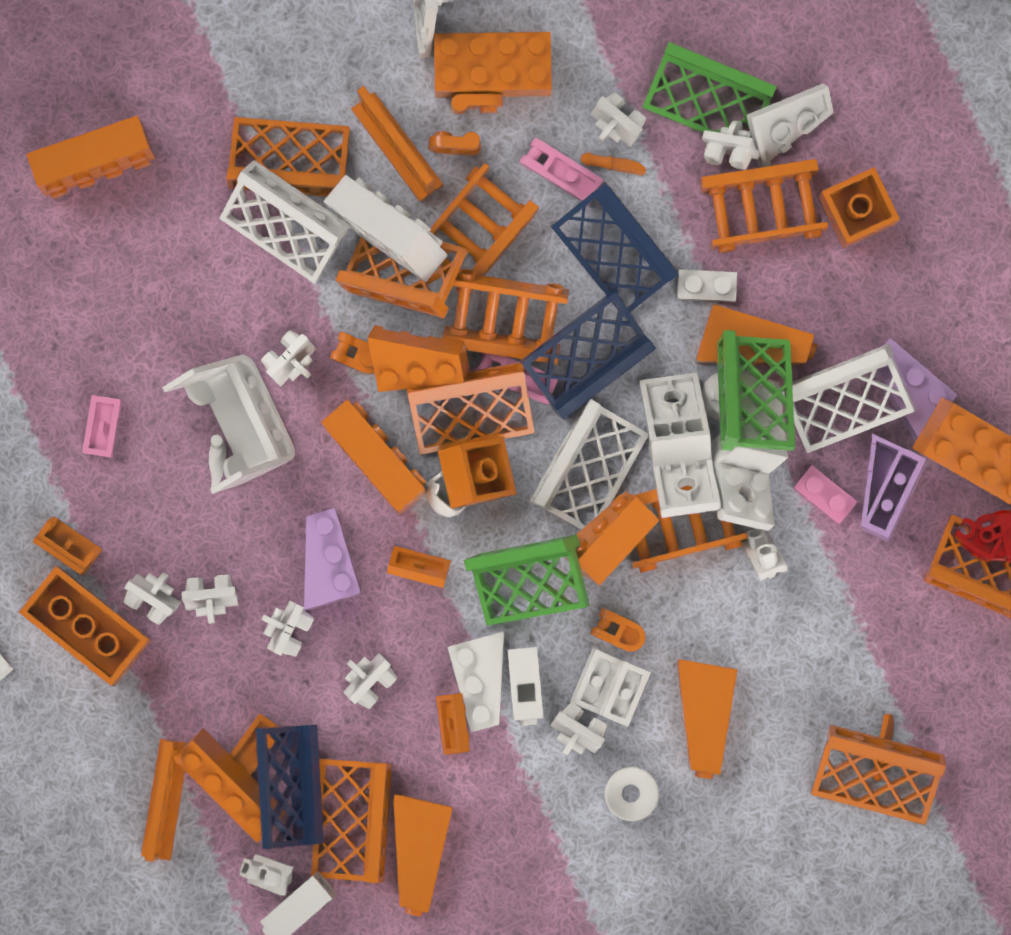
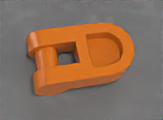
[450,94,503,115]
[428,131,481,156]
[329,331,375,375]
[590,608,646,652]

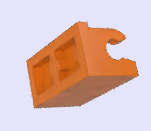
[32,516,103,576]

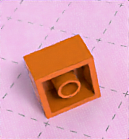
[818,167,900,249]
[438,437,517,509]

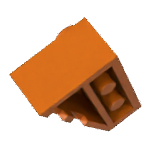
[367,325,470,392]
[564,492,659,586]

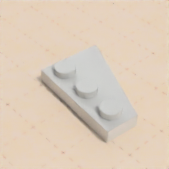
[412,0,442,59]
[747,84,834,168]
[448,632,504,732]

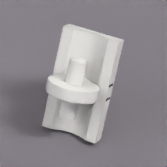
[590,92,646,147]
[702,120,760,170]
[261,330,317,387]
[742,528,788,581]
[124,572,181,625]
[182,574,238,624]
[261,601,314,657]
[343,653,398,709]
[550,703,607,756]
[240,854,293,896]

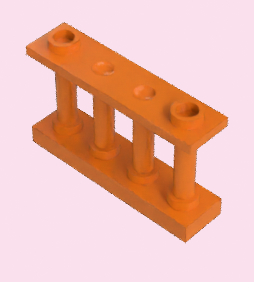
[700,159,828,253]
[429,163,539,294]
[442,269,569,365]
[631,486,748,573]

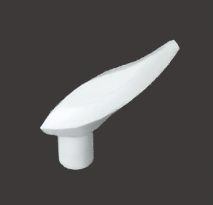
[209,434,226,488]

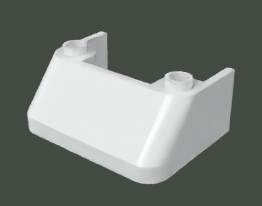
[162,355,295,494]

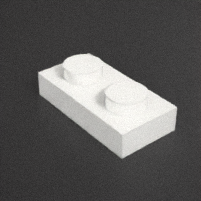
[677,270,737,302]

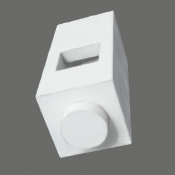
[507,647,543,726]
[260,871,337,935]

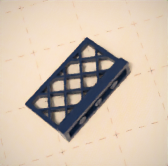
[551,181,679,317]
[520,290,656,419]
[256,724,324,849]

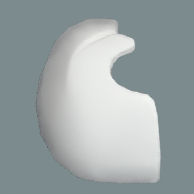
[426,471,466,518]

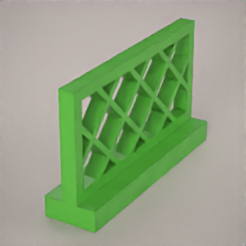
[642,42,777,138]
[717,330,795,451]
[464,534,590,626]

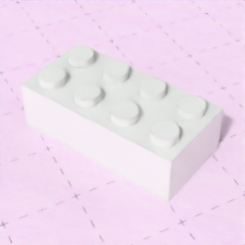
[323,175,448,283]

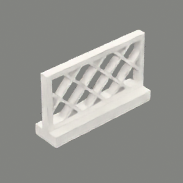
[219,160,350,284]
[782,343,916,453]
[529,399,648,530]

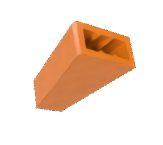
[695,304,817,366]
[677,659,738,779]
[393,794,453,917]

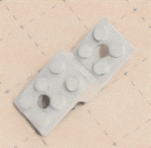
[640,372,721,518]
[711,373,788,531]

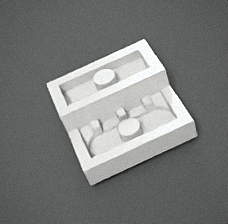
[570,648,651,727]

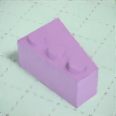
[875,338,957,442]
[861,434,927,542]
[304,508,362,611]

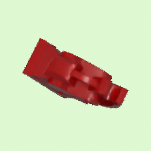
[954,510,1011,564]

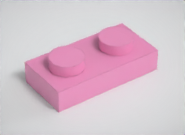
[82,395,122,458]
[793,465,858,525]

